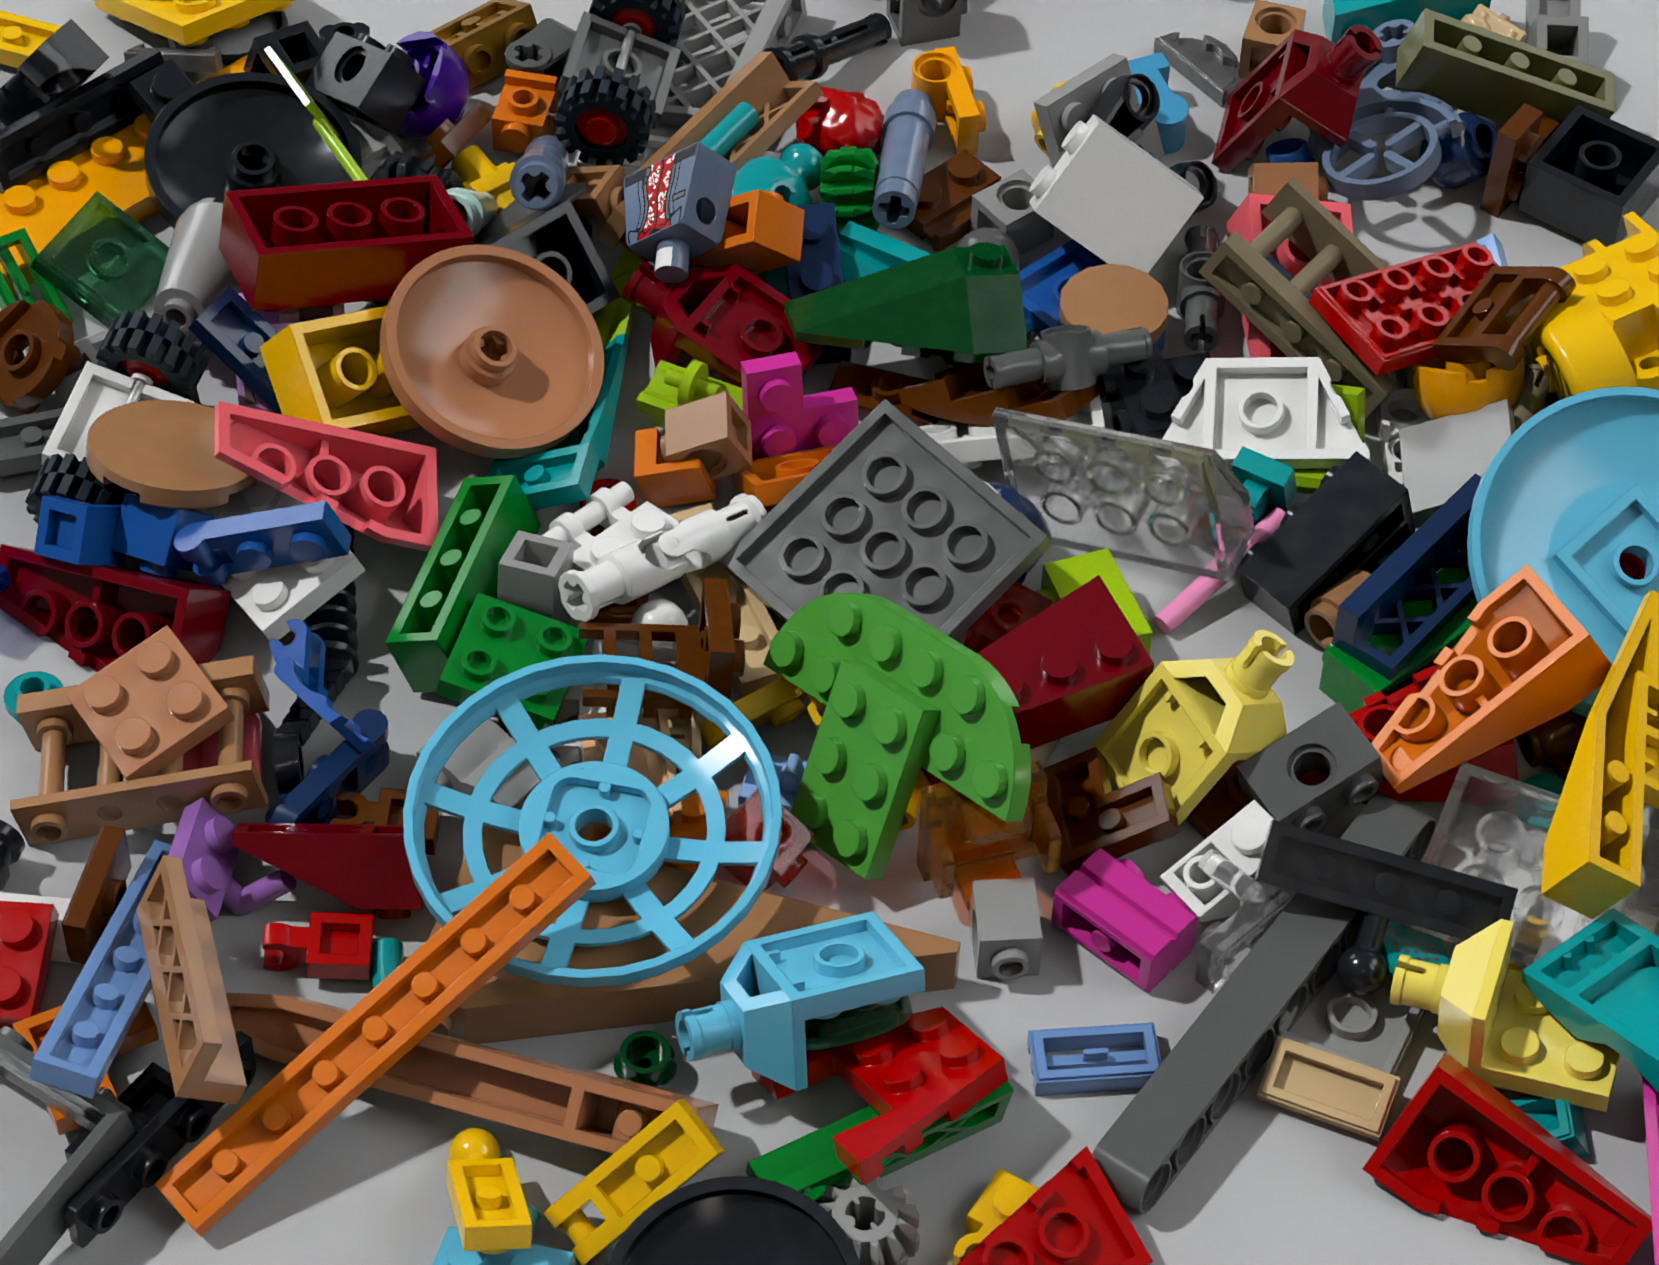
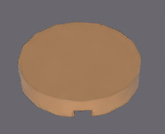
[1058,264,1169,344]

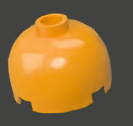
[1412,357,1525,420]

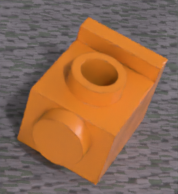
[491,69,559,154]

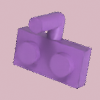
[168,797,296,922]

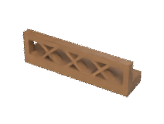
[637,51,824,171]
[136,855,247,1104]

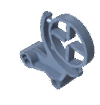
[1308,19,1464,201]

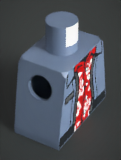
[624,142,737,284]

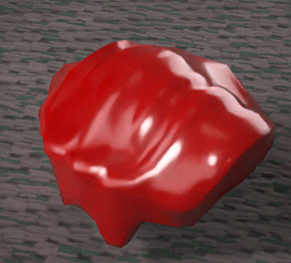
[795,86,884,158]

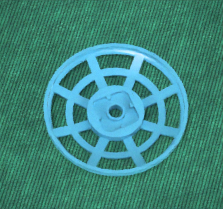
[403,654,782,988]

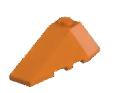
[1371,564,1612,794]

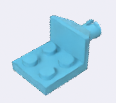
[675,911,925,1091]

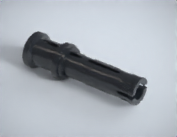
[763,12,892,81]

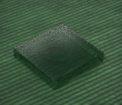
[30,191,169,329]

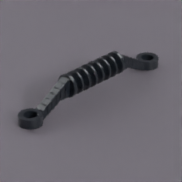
[273,523,359,794]

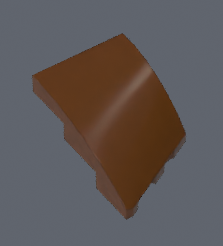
[898,342,1101,427]

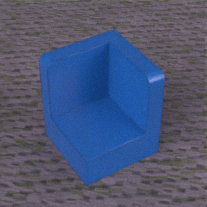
[34,496,127,565]

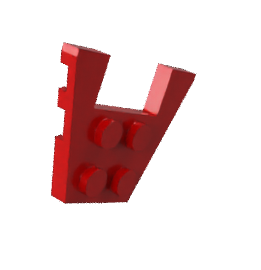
[751,1006,1008,1184]

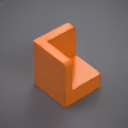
[634,427,716,508]

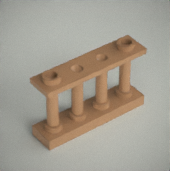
[10,655,270,846]

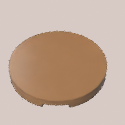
[86,400,260,509]

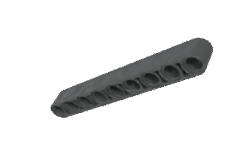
[1092,792,1437,1214]

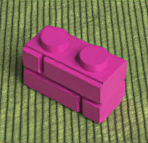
[1051,848,1199,992]

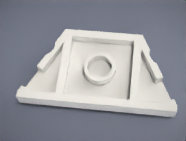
[1155,357,1371,470]

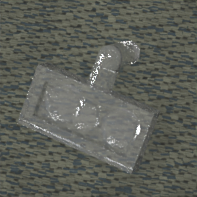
[1195,849,1297,994]

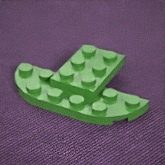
[763,592,1031,880]

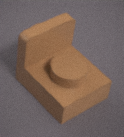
[566,165,626,227]

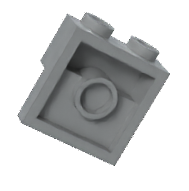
[1033,53,1165,168]

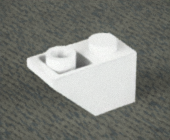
[1160,800,1283,923]

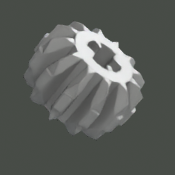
[819,1173,920,1265]

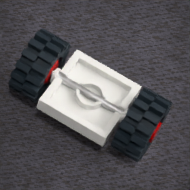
[25,310,209,524]

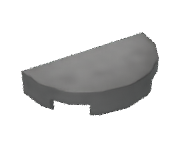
[1153,32,1239,107]
[123,39,223,73]

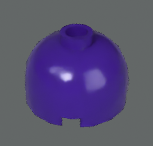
[395,31,470,140]

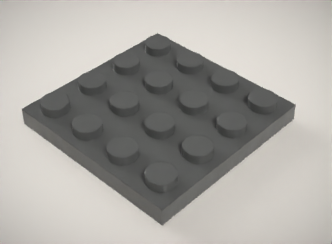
[720,399,1052,641]

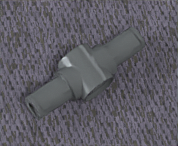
[1175,225,1225,351]
[983,325,1153,391]

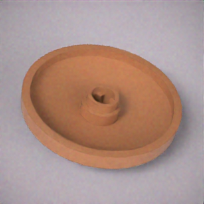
[380,244,604,459]

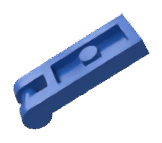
[174,500,352,586]

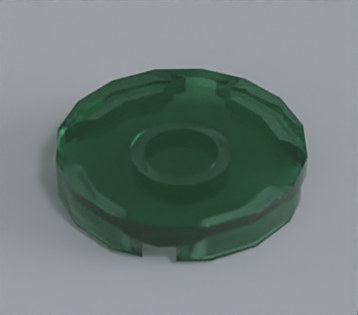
[805,995,913,1050]

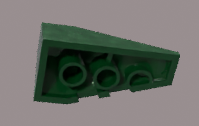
[784,242,1028,364]

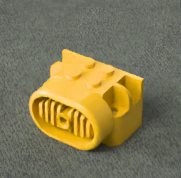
[1517,211,1659,408]

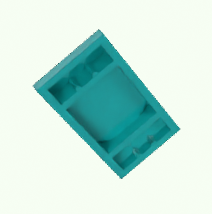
[1522,908,1659,1093]

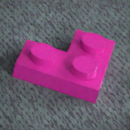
[741,351,858,460]

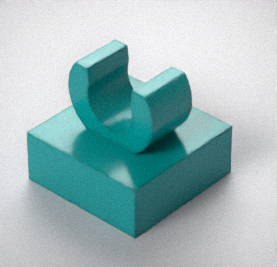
[1232,446,1297,524]

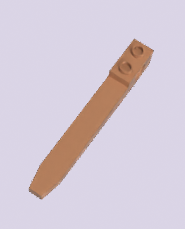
[226,992,719,1153]

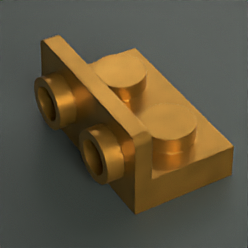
[430,0,538,91]

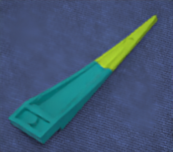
[487,247,643,511]

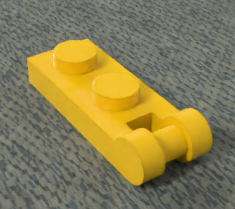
[543,1098,725,1265]

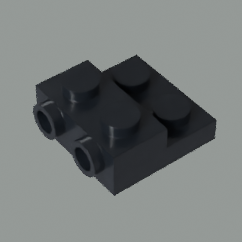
[1096,345,1211,464]

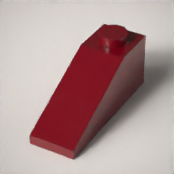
[232,823,426,920]

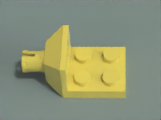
[1089,630,1295,841]
[1390,919,1621,1112]

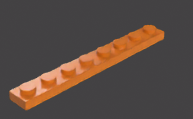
[154,832,596,1237]

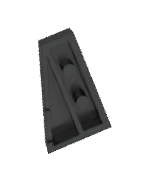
[1237,451,1415,635]

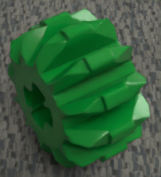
[819,146,880,236]

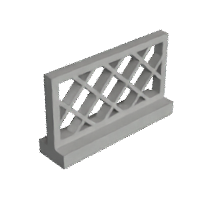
[658,0,807,125]

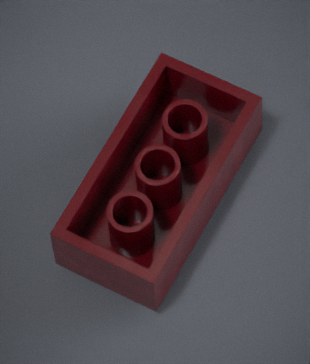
[219,175,474,312]

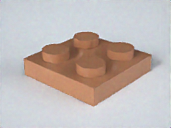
[65,625,235,781]

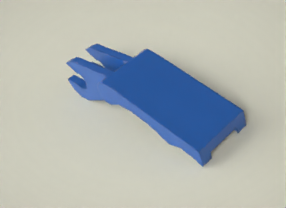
[269,619,376,754]

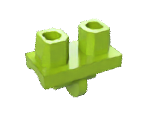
[636,360,743,429]

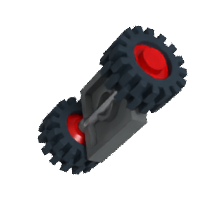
[554,0,686,167]

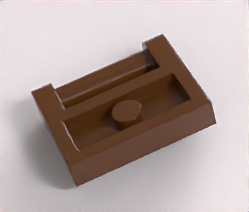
[1432,266,1576,371]

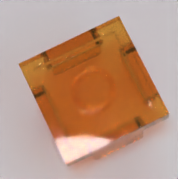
[916,760,1062,911]

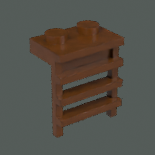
[578,578,745,719]

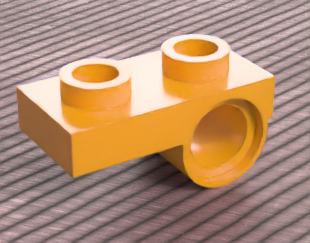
[911,46,986,155]

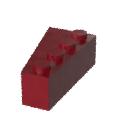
[921,575,1154,786]

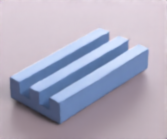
[1027,1022,1161,1096]

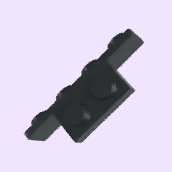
[64,1031,256,1248]

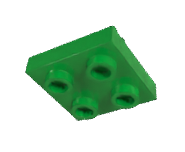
[436,592,588,733]

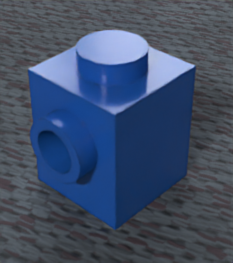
[111,493,215,578]

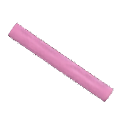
[1154,507,1286,634]

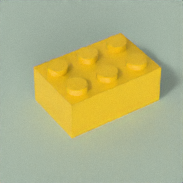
[259,306,422,436]

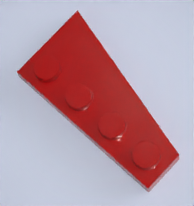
[957,1146,1153,1265]

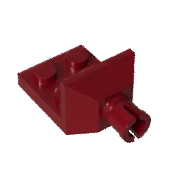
[1212,25,1383,174]
[621,261,829,388]

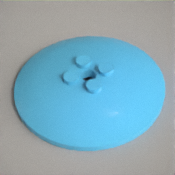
[1467,387,1659,718]

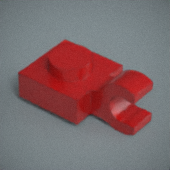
[262,912,374,980]

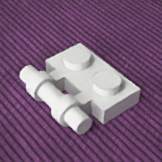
[541,481,680,571]

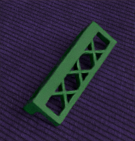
[745,1081,1014,1204]

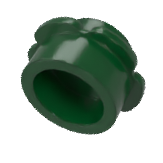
[613,1031,677,1087]

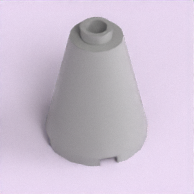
[154,197,242,332]

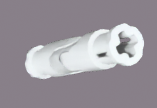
[558,493,767,622]

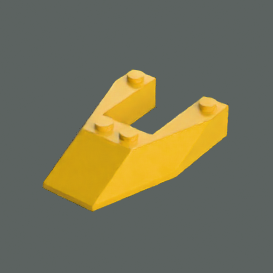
[1541,589,1659,919]

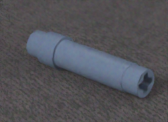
[872,89,937,229]
[509,135,569,210]

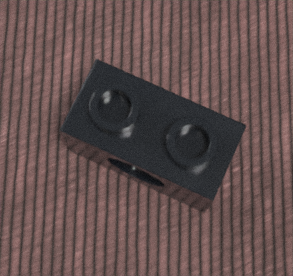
[304,31,428,135]

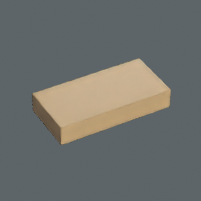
[1257,1035,1401,1142]

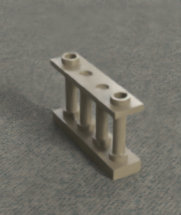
[1198,177,1398,419]

